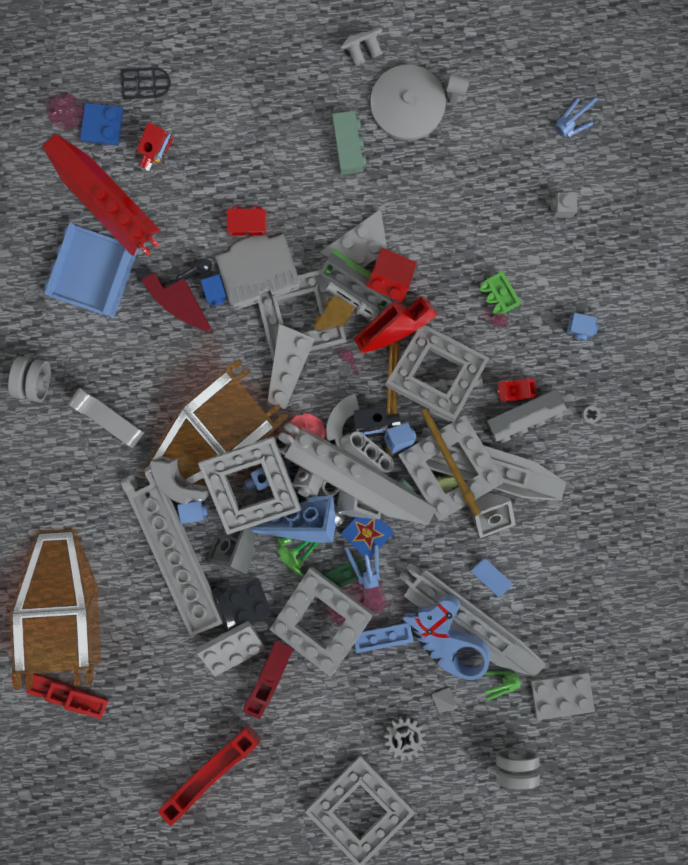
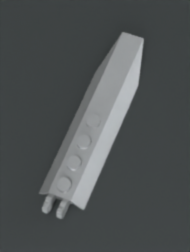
[278,423,436,525]
[403,427,566,501]
[400,563,546,677]

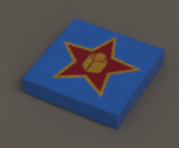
[340,517,394,559]

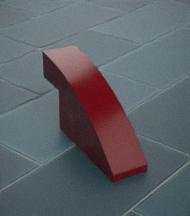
[141,272,213,333]

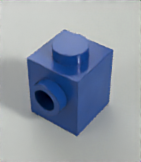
[201,274,228,306]

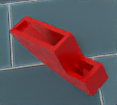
[354,296,438,353]

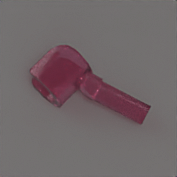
[342,351,359,376]

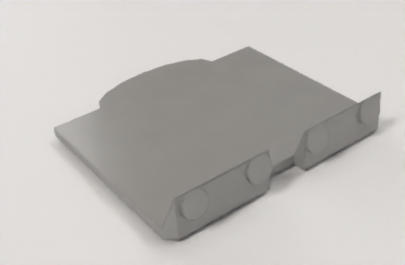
[215,234,300,310]

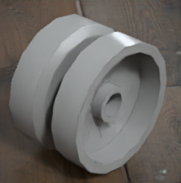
[8,356,51,403]
[496,749,540,789]

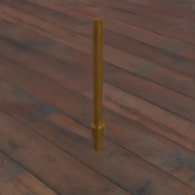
[420,408,481,517]

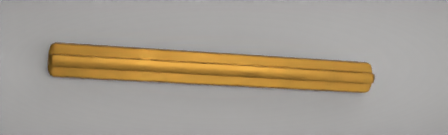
[385,342,400,456]

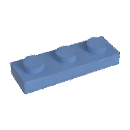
[355,622,414,653]

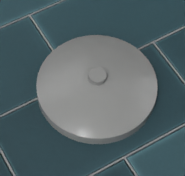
[370,65,446,140]

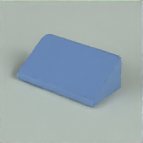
[471,557,513,597]

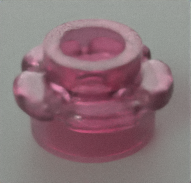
[491,314,509,327]

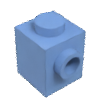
[567,313,598,341]
[384,422,416,454]
[178,500,208,524]

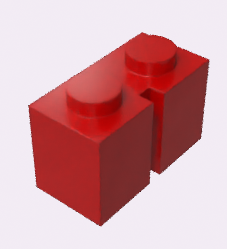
[227,206,267,236]

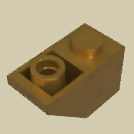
[313,295,355,332]

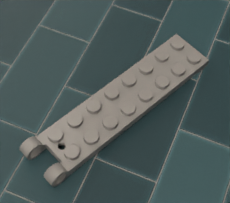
[121,466,223,637]

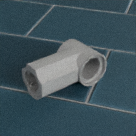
[446,74,470,104]

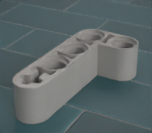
[68,387,145,448]

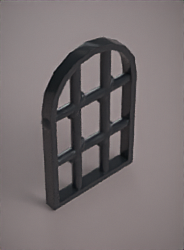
[121,67,171,100]

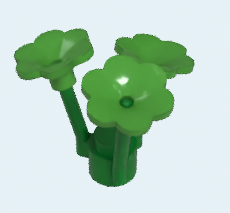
[275,536,320,577]

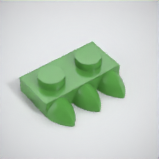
[480,271,522,314]

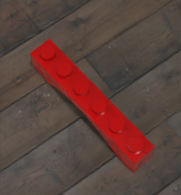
[158,724,260,826]

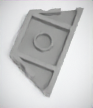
[320,210,387,268]

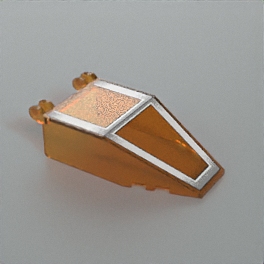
[141,359,288,499]
[9,528,102,690]

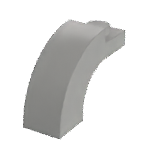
[326,394,359,451]
[151,456,211,504]

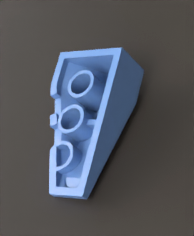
[252,496,336,542]

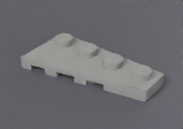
[268,323,315,409]

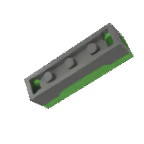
[319,249,394,314]

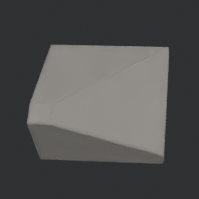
[432,687,458,713]

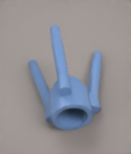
[555,97,598,138]
[344,545,380,589]

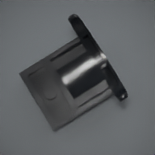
[210,578,272,632]

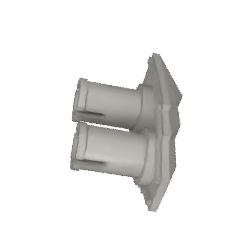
[339,29,383,66]

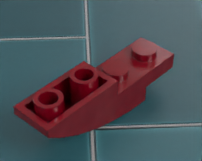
[242,640,293,719]

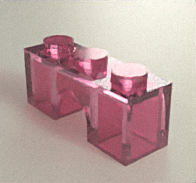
[326,583,388,625]

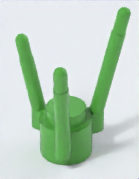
[484,670,521,701]

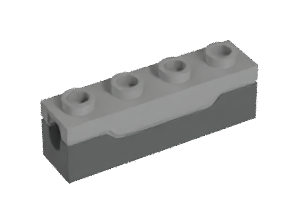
[485,389,567,444]

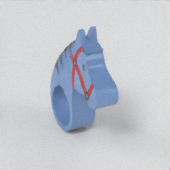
[403,594,491,680]

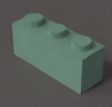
[332,111,366,175]

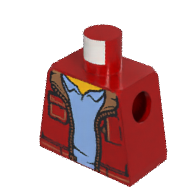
[137,122,174,171]

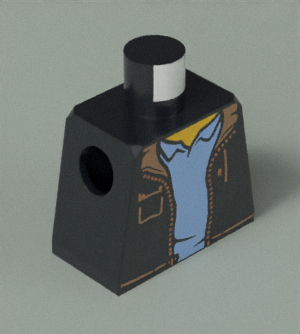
[354,408,401,438]

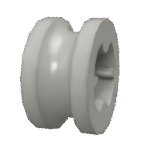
[581,406,600,423]

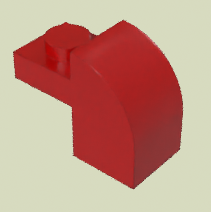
[497,378,537,402]

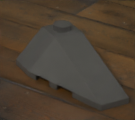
[206,492,260,574]

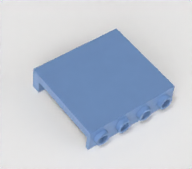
[44,222,139,319]

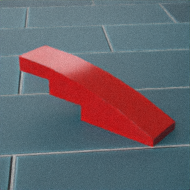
[26,672,108,719]

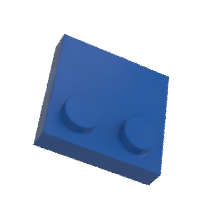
[80,103,124,146]

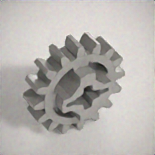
[384,716,426,761]

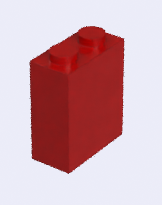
[366,247,417,302]

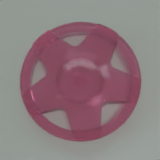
[48,94,84,130]

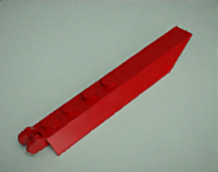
[42,134,161,256]

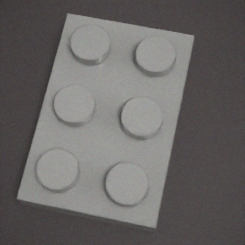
[196,621,266,677]
[530,672,595,720]

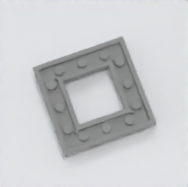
[258,270,347,361]
[385,325,489,422]
[398,415,505,522]
[198,436,301,535]
[269,567,374,677]
[305,754,415,865]

